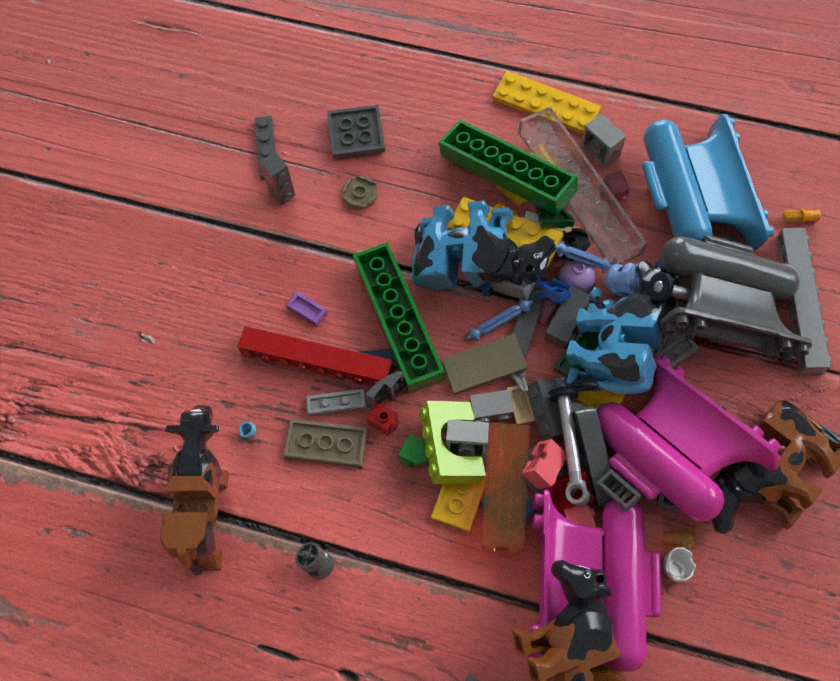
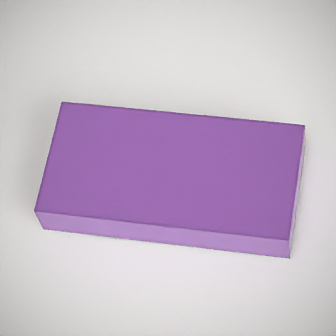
[286,292,328,327]

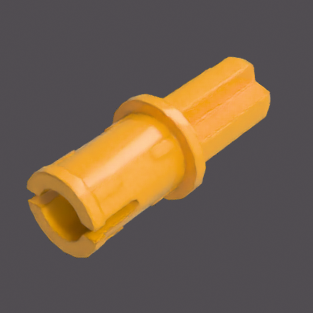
[782,208,821,223]

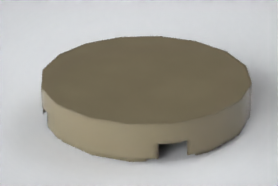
[342,176,378,210]

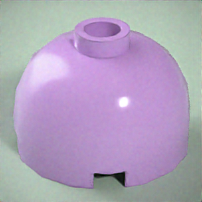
[558,260,595,293]

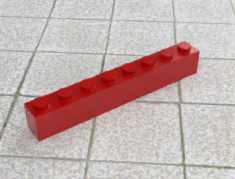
[237,326,393,387]

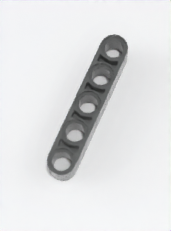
[572,406,616,509]

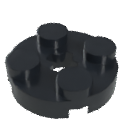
[555,228,591,261]

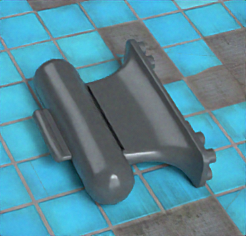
[660,235,812,363]

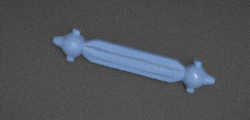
[555,241,611,273]
[466,299,533,341]

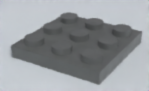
[327,105,385,159]

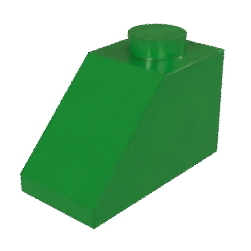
[398,434,429,469]

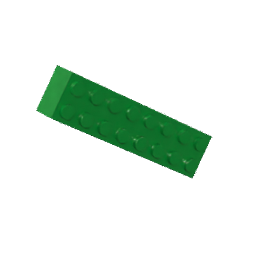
[438,119,578,216]
[353,242,445,393]

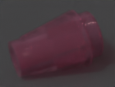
[537,298,560,326]

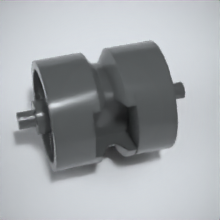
[295,542,334,580]

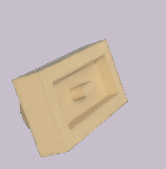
[507,386,536,427]

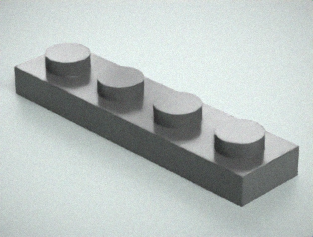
[254,116,276,180]

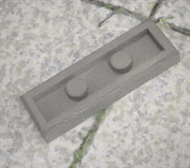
[306,388,366,417]

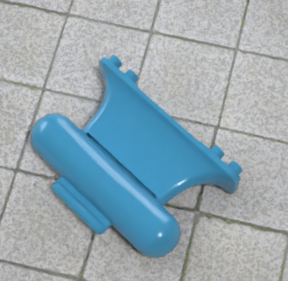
[642,114,774,250]

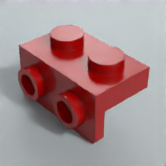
[547,469,595,512]

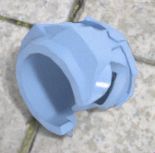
[604,263,639,296]

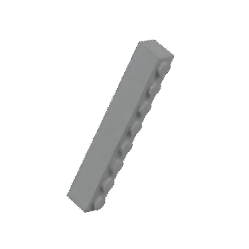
[777,228,832,374]

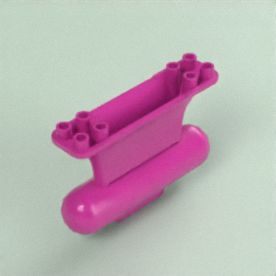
[596,355,781,522]
[529,490,661,673]

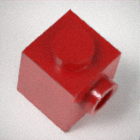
[367,402,399,436]

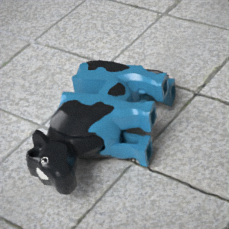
[412,201,556,291]
[566,261,679,394]

